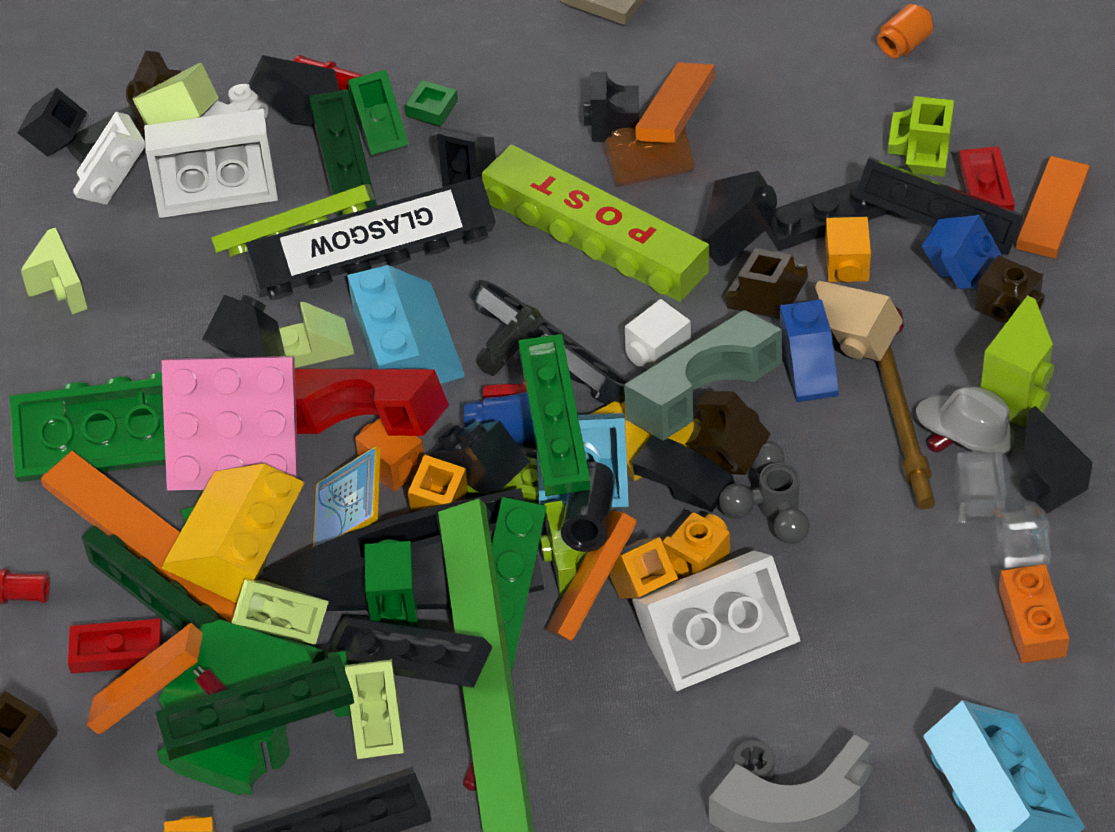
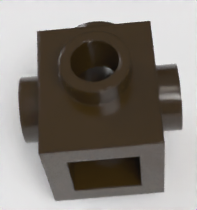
[975,255,1045,323]

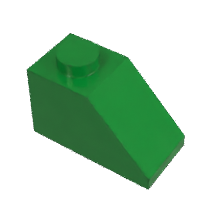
[365,540,419,628]

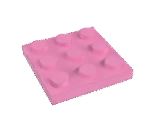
[161,356,299,491]

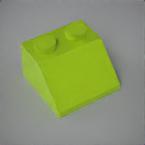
[981,295,1055,428]

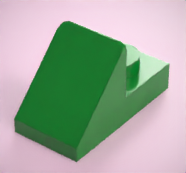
[348,70,409,157]

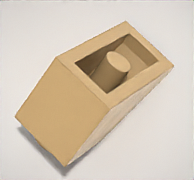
[815,281,903,361]

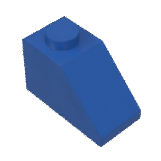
[780,299,839,402]

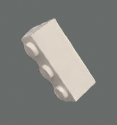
[144,108,278,218]
[632,550,801,691]

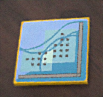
[312,446,380,548]

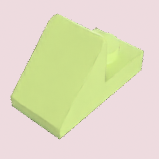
[21,227,88,314]
[279,302,354,368]

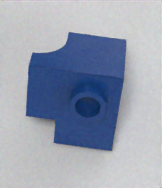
[922,215,1003,290]

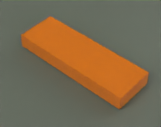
[1016,156,1090,259]
[545,511,637,641]
[87,623,202,735]

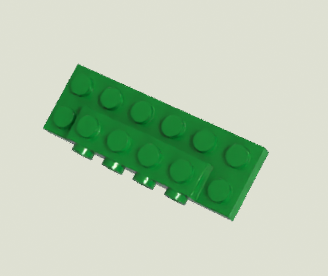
[9,372,166,482]

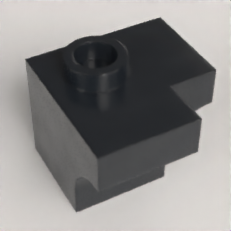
[584,72,639,142]

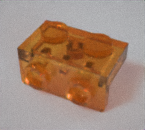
[603,127,695,187]

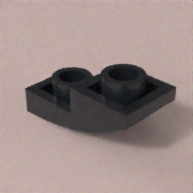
[632,435,734,512]

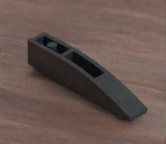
[262,488,544,611]

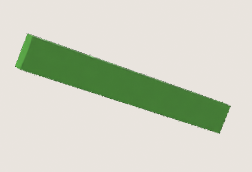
[438,499,535,832]

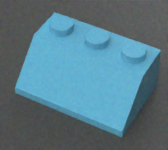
[347,265,465,384]
[923,700,1085,832]

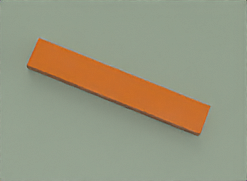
[41,451,237,623]

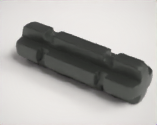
[476,305,544,376]

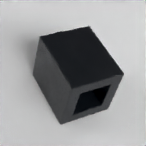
[17,88,87,157]

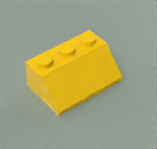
[162,463,305,603]

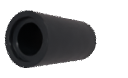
[561,462,616,552]

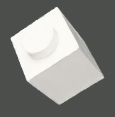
[625,299,691,370]

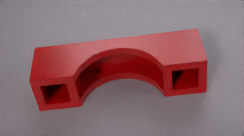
[295,369,449,436]

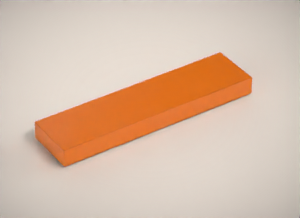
[635,62,715,143]

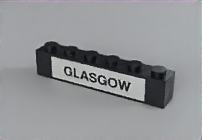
[245,177,496,300]

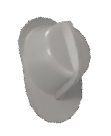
[916,387,1015,456]

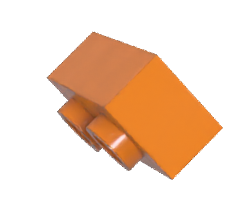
[998,564,1070,663]

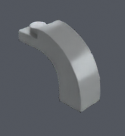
[709,734,872,832]

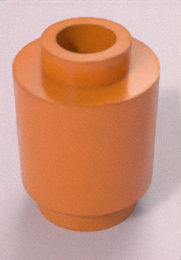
[877,4,934,59]

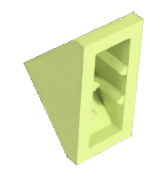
[133,63,219,125]
[232,579,329,645]
[345,659,404,759]

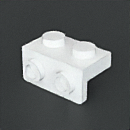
[73,112,145,205]

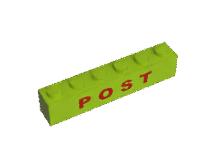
[482,144,709,302]

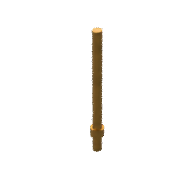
[878,344,935,509]

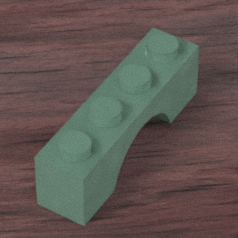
[624,310,782,441]

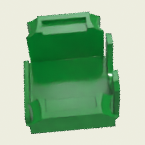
[157,619,325,796]

